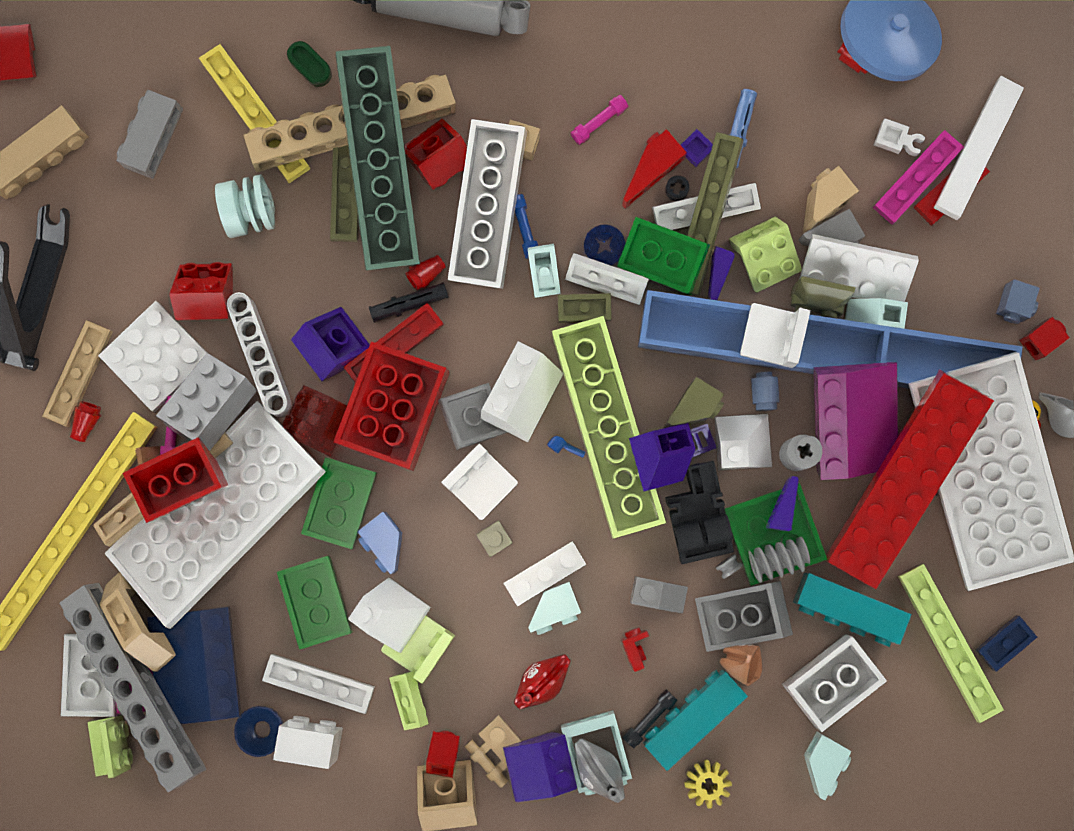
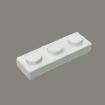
[565,253,648,305]
[504,541,586,606]

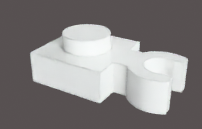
[874,118,925,156]

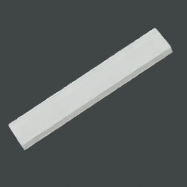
[934,76,1024,220]

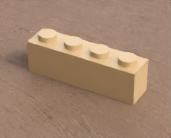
[0,105,89,200]

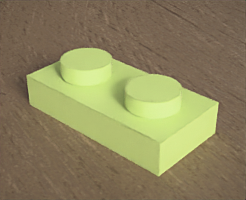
[389,671,429,730]

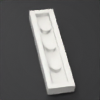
[652,183,761,230]
[262,654,375,714]

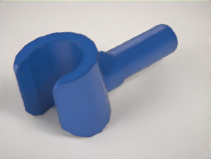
[547,436,586,458]

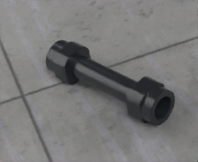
[622,689,678,749]

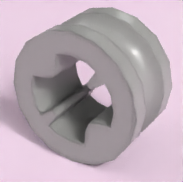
[715,554,743,579]

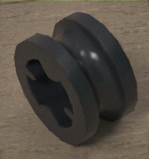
[665,175,689,201]

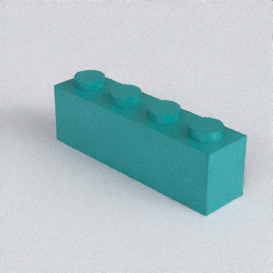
[793,573,912,647]
[643,669,748,771]

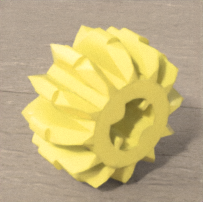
[684,760,732,809]

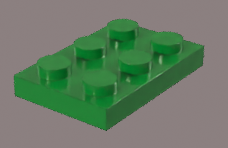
[617,217,710,295]
[301,457,377,549]
[277,556,353,650]

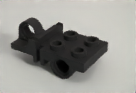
[665,460,734,564]

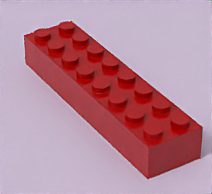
[826,370,994,589]

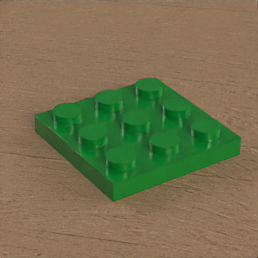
[725,483,827,586]

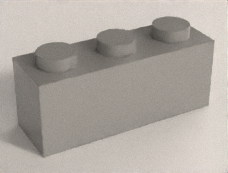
[116,89,183,179]

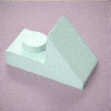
[527,244,561,298]

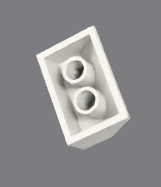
[480,341,563,442]

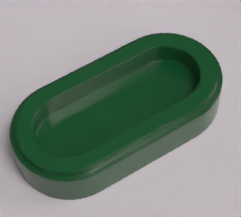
[287,41,332,87]

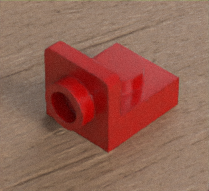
[621,627,649,672]

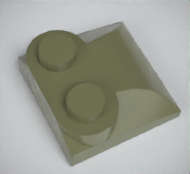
[790,276,856,319]

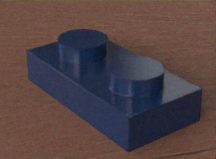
[975,615,1038,672]

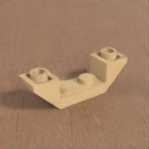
[99,572,176,672]

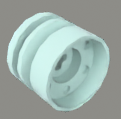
[215,174,275,238]

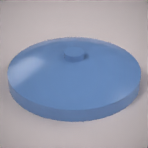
[840,0,942,81]

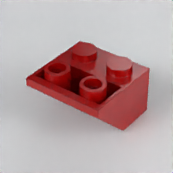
[169,262,233,320]

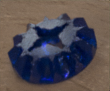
[584,225,626,266]

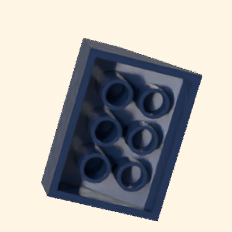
[147,606,241,724]

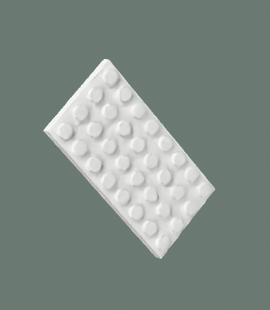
[908,352,1074,591]
[105,401,326,629]

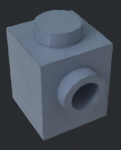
[996,279,1040,324]

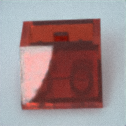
[283,385,347,457]

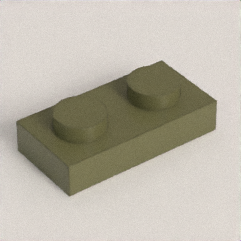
[558,293,612,323]

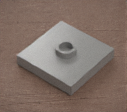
[438,383,507,450]

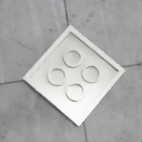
[98,301,207,412]

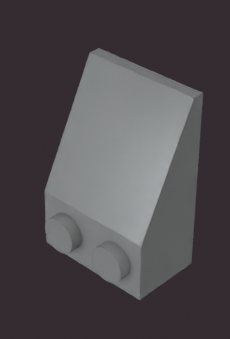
[695,581,793,652]

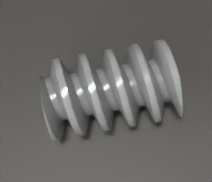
[779,434,822,471]
[748,537,810,583]

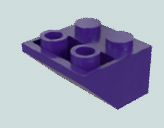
[629,423,695,491]

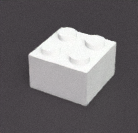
[273,716,343,769]

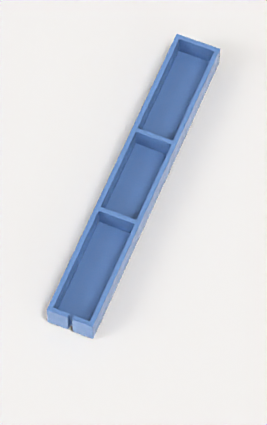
[638,290,1023,389]

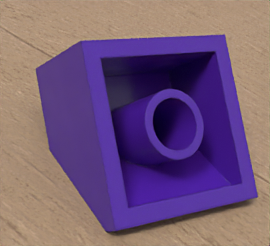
[291,307,370,381]
[503,732,577,802]

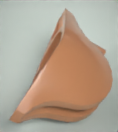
[719,644,763,686]

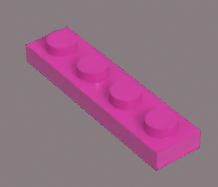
[873,130,964,225]

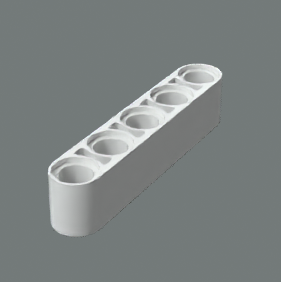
[227,292,292,417]

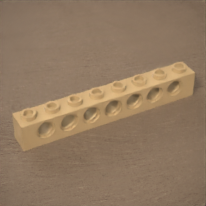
[243,75,456,173]

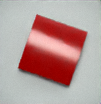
[0,24,37,80]

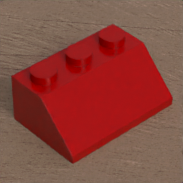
[122,437,228,523]

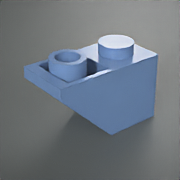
[357,512,402,574]

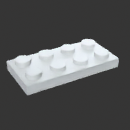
[799,234,919,302]

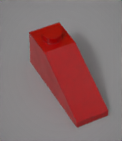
[622,129,687,209]

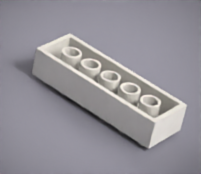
[448,119,527,289]

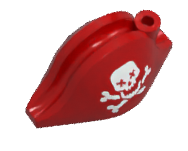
[514,654,571,709]

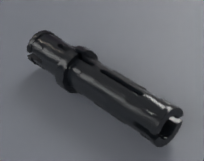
[369,282,449,323]

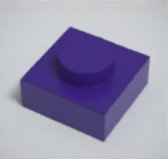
[681,129,713,167]

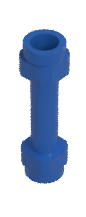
[515,194,538,259]

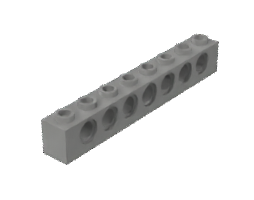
[60,583,206,792]

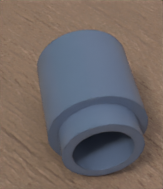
[751,372,780,411]

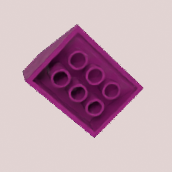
[813,362,898,480]

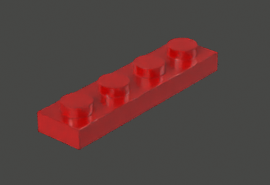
[344,303,444,383]

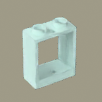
[561,710,632,795]

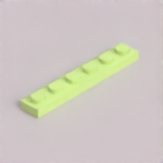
[898,564,1004,723]

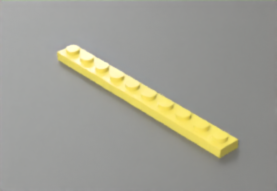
[0,412,158,651]

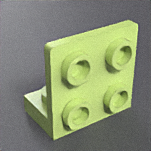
[729,217,802,292]
[381,616,455,683]
[87,715,133,778]

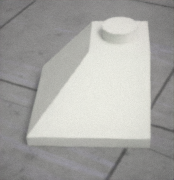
[714,414,772,470]
[348,578,431,653]

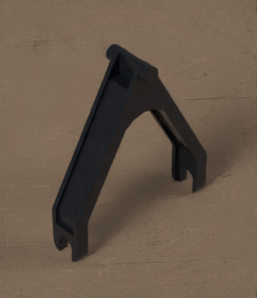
[0,204,70,371]

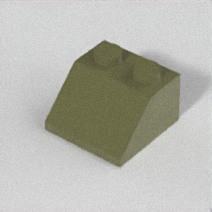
[663,377,724,428]

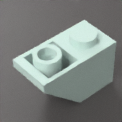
[845,298,908,329]
[528,582,581,635]
[804,731,851,800]

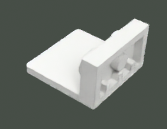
[740,303,811,368]
[441,444,518,520]

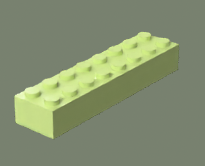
[552,316,666,539]

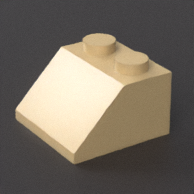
[803,166,859,233]
[417,760,477,831]

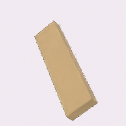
[42,320,113,427]

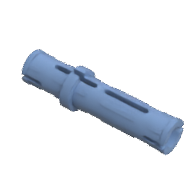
[730,89,757,168]

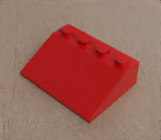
[334,341,450,472]

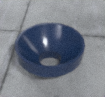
[234,706,284,757]

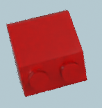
[404,119,467,190]

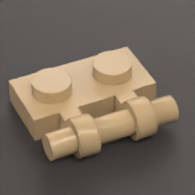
[464,715,522,788]

